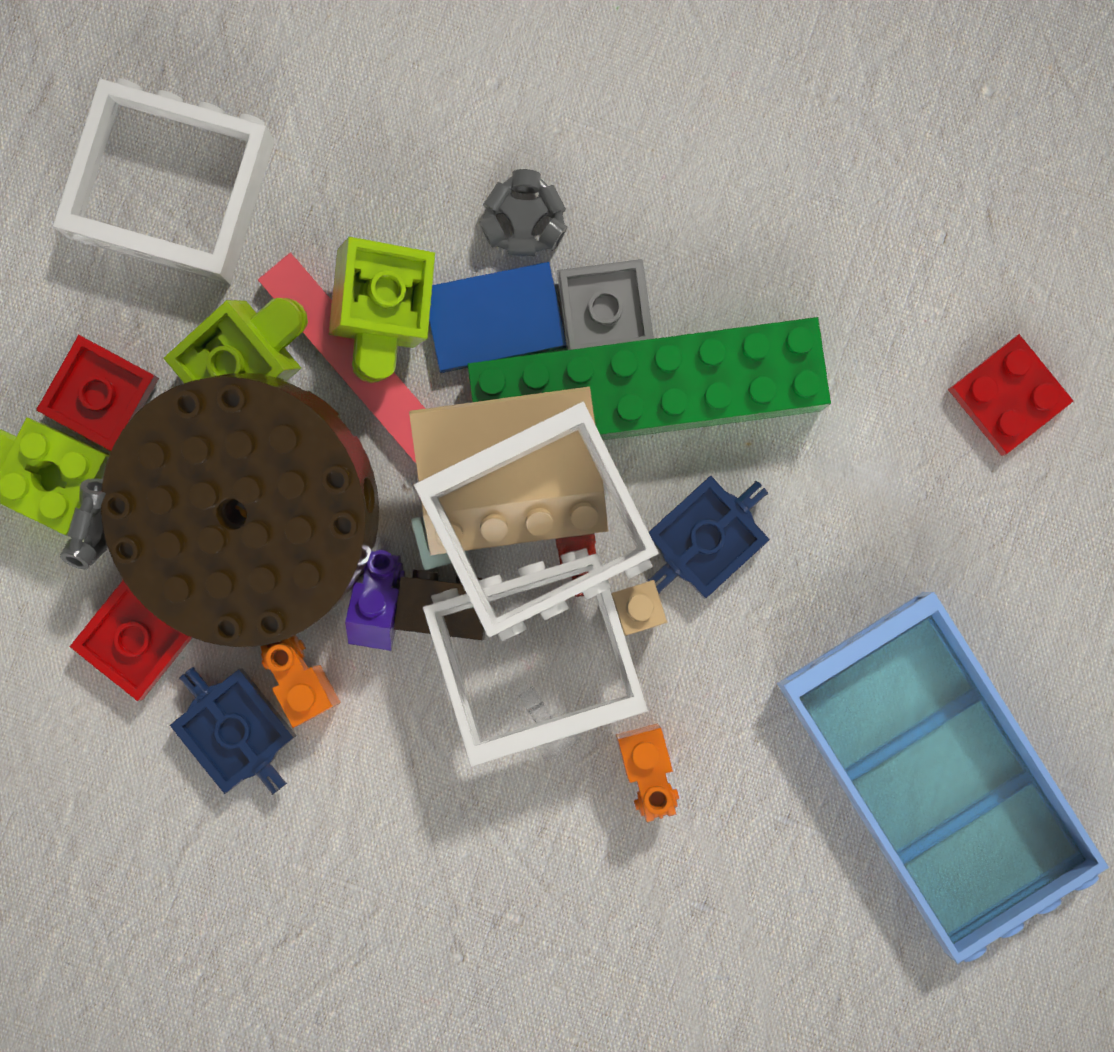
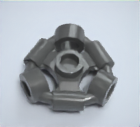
[479,169,568,257]
[60,479,107,570]

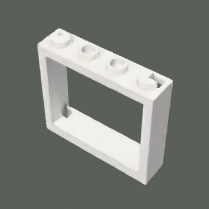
[53,78,275,285]
[414,401,659,641]
[423,548,648,767]

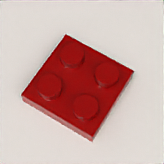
[948,334,1074,456]
[36,335,159,451]
[69,580,192,701]

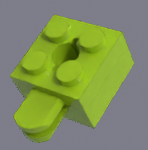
[329,236,435,383]
[164,298,308,383]
[0,417,110,536]

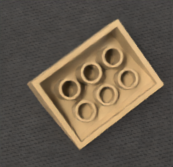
[409,387,609,556]

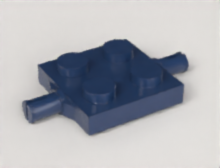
[647,475,770,599]
[169,667,297,795]

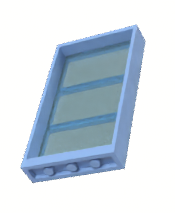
[777,592,1109,964]

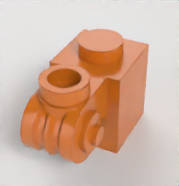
[260,635,341,728]
[616,723,679,822]

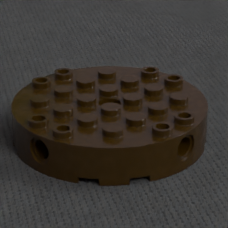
[101,373,379,647]

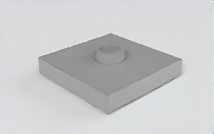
[557,259,654,350]

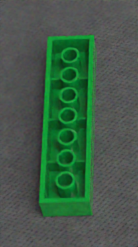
[468,317,831,441]

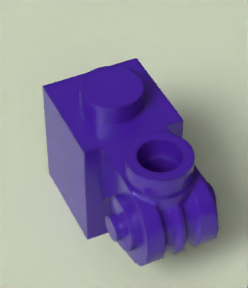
[345,550,405,651]

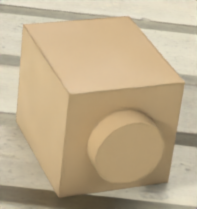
[611,580,667,636]

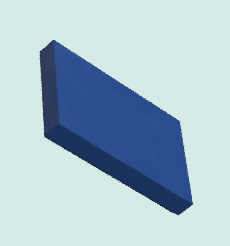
[429,262,567,373]

